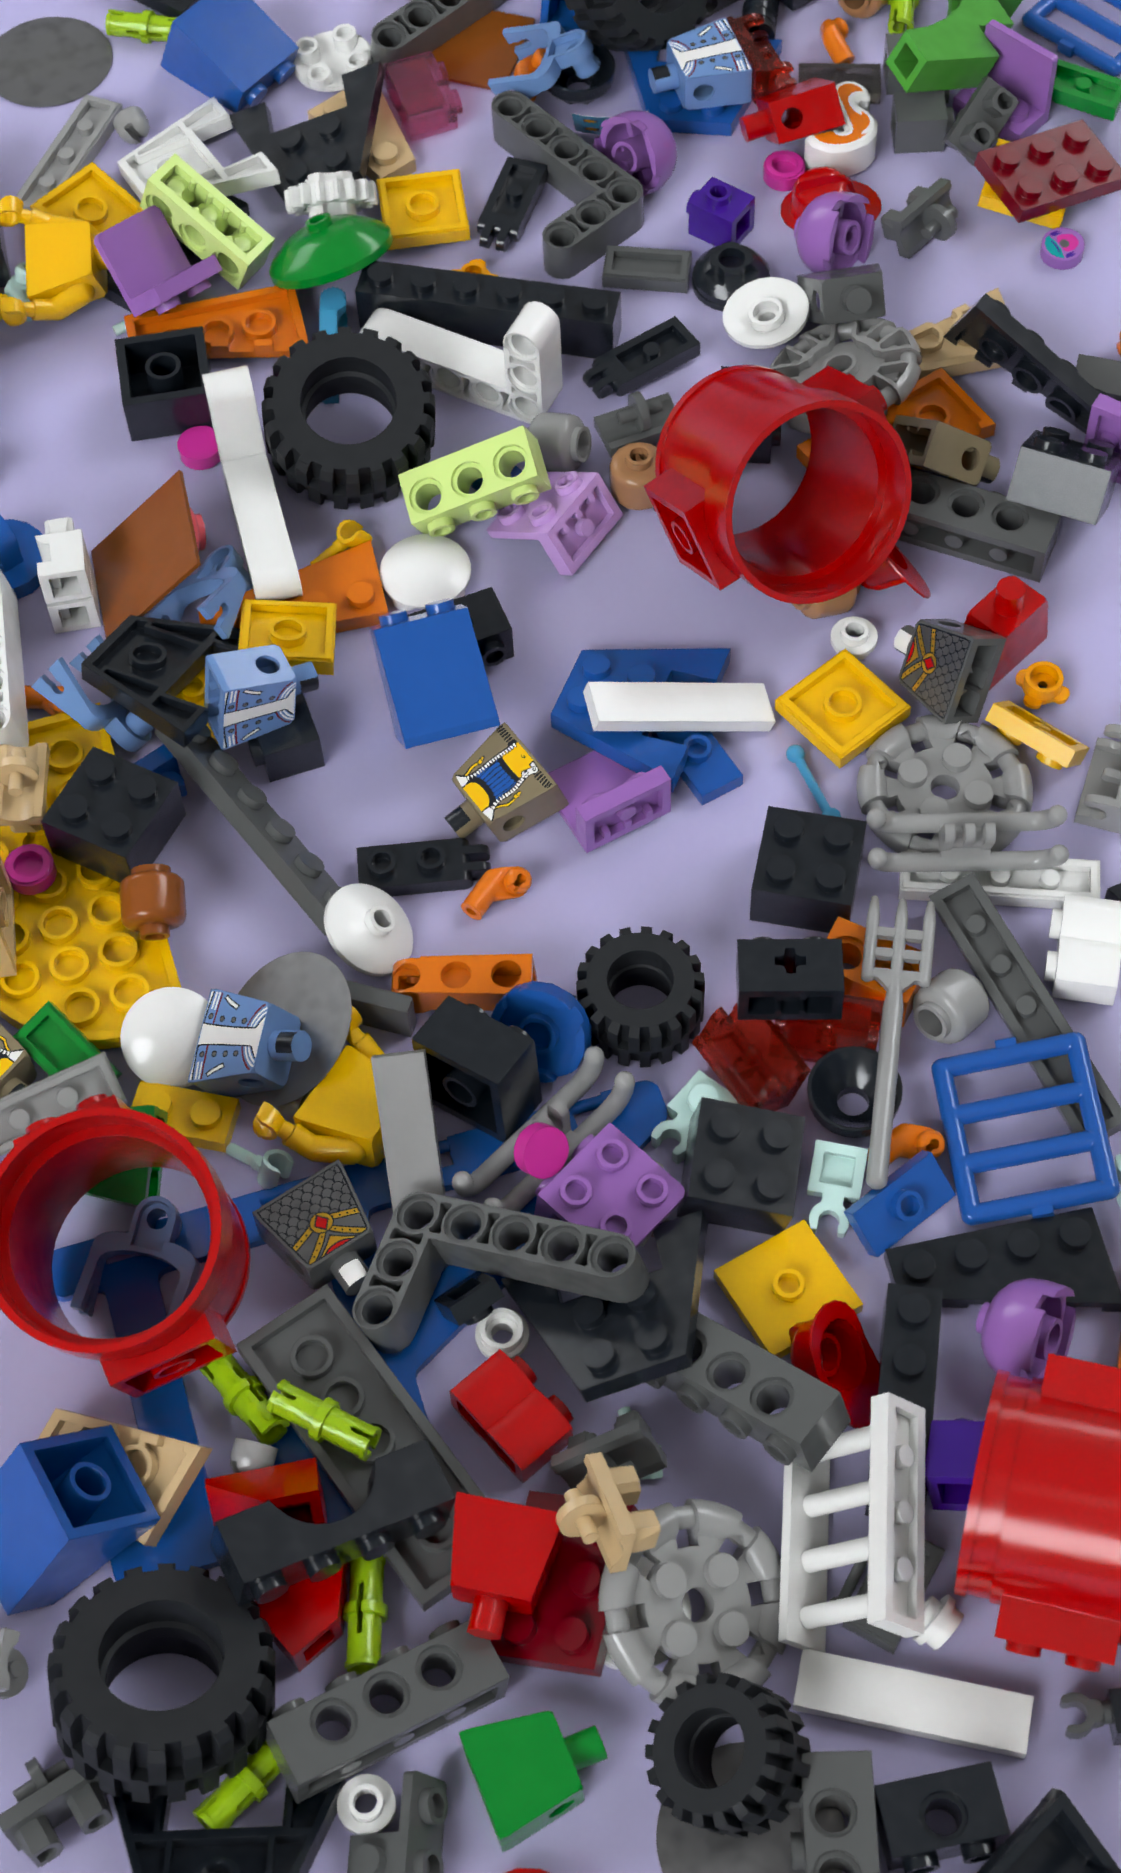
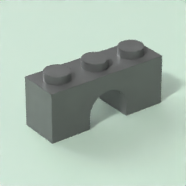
[883,33,954,154]

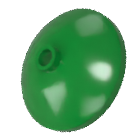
[269,213,393,289]

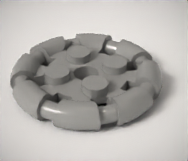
[770,318,922,434]
[856,715,1033,853]
[598,1499,787,1705]

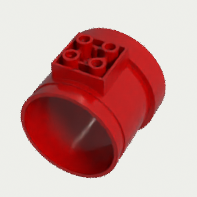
[644,365,912,604]
[0,1094,251,1398]
[954,1353,1121,1672]

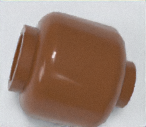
[119,863,186,941]

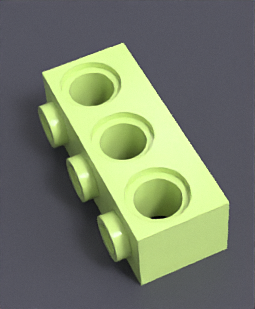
[140,154,275,290]
[398,425,552,537]

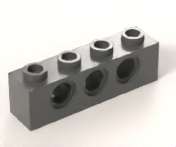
[898,467,1061,583]
[646,1312,851,1472]
[266,1620,510,1804]
[788,1750,880,1873]

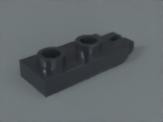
[477,157,548,252]
[582,316,700,399]
[356,838,491,897]

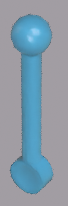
[786,744,841,817]

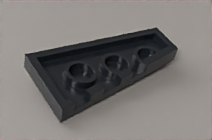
[944,293,1109,434]
[884,1207,1121,1312]

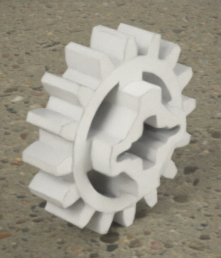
[284,171,378,218]

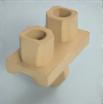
[0,742,50,833]
[556,1452,661,1573]

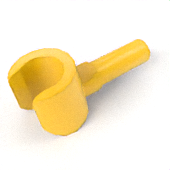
[310,520,372,564]

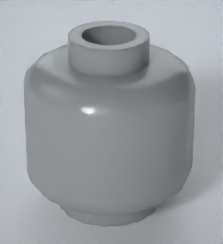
[527,412,592,472]
[913,968,990,1044]

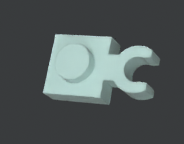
[651,1070,740,1164]
[807,1139,868,1238]

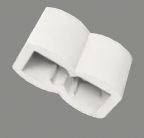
[1044,894,1121,1006]

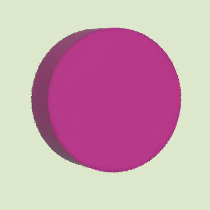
[763,150,805,191]
[177,425,220,470]
[4,844,57,895]
[514,1122,569,1179]

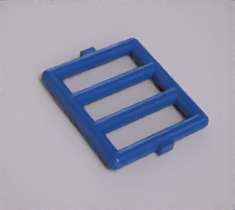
[1022,0,1121,77]
[931,1032,1120,1226]

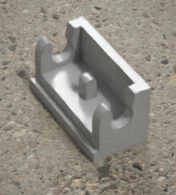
[1074,724,1121,834]

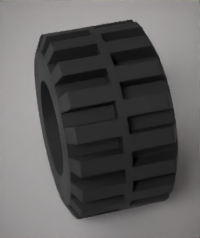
[576,926,705,1068]
[645,1672,811,1838]

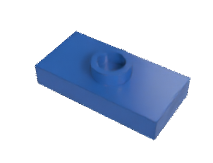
[652,731,743,806]
[844,1150,956,1258]

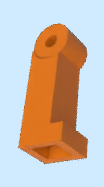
[391,954,537,1014]

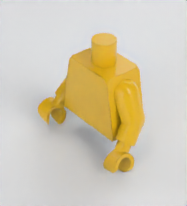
[0,195,108,327]
[252,1006,385,1168]

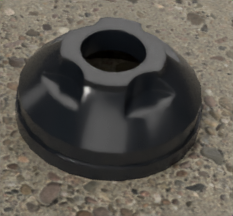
[542,41,616,105]
[692,242,770,311]
[807,1046,903,1138]

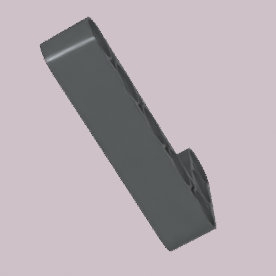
[370,0,507,77]
[491,91,644,279]
[352,1192,650,1354]

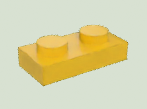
[985,700,1090,770]
[131,1080,241,1153]

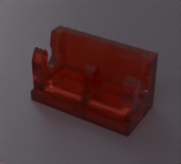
[726,13,797,104]
[771,994,884,1063]
[692,1003,811,1111]

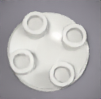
[293,24,373,92]
[379,534,471,611]
[120,987,208,1088]

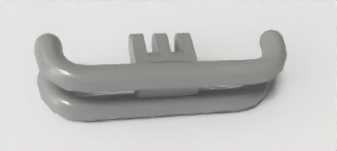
[866,805,1069,872]
[452,1046,635,1212]

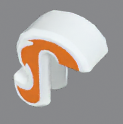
[804,81,878,177]

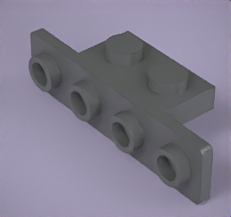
[347,1770,448,1873]

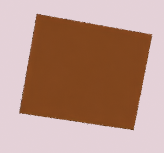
[403,10,536,90]
[91,470,201,638]

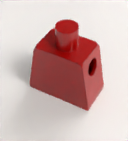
[739,77,845,145]
[964,576,1048,690]
[451,1492,564,1640]

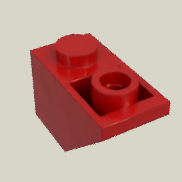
[205,1457,327,1525]
[255,1562,350,1672]

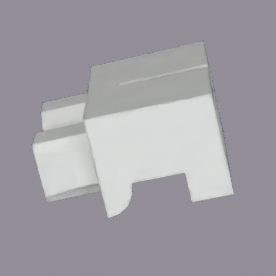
[35,517,101,634]

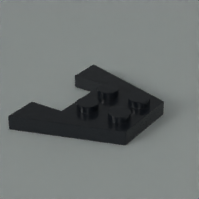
[229,61,385,203]
[81,615,240,748]
[500,1209,708,1402]
[112,1780,346,1873]

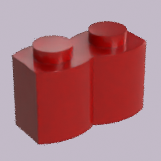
[450,1349,574,1483]

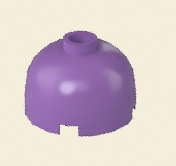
[593,110,677,197]
[794,191,875,273]
[976,1278,1076,1379]

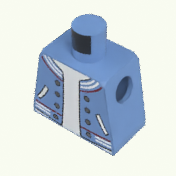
[648,18,752,110]
[204,644,319,750]
[188,989,312,1097]

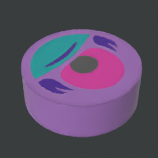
[1040,227,1085,270]

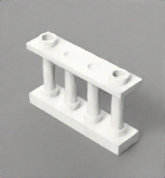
[778,1392,926,1653]

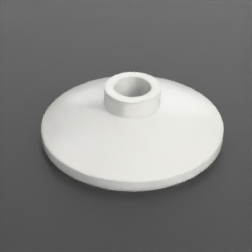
[723,277,810,349]
[324,883,413,977]

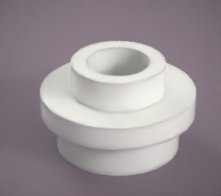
[830,616,878,661]
[475,1308,529,1359]
[913,1594,964,1650]
[337,1774,396,1835]

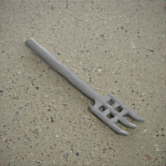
[861,895,936,1190]

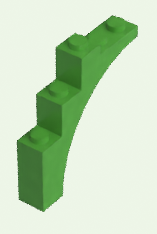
[886,0,1023,93]

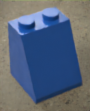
[160,0,299,113]
[369,598,500,749]
[0,1425,161,1616]

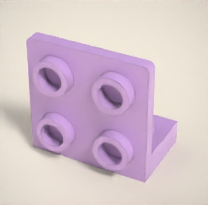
[487,471,623,576]

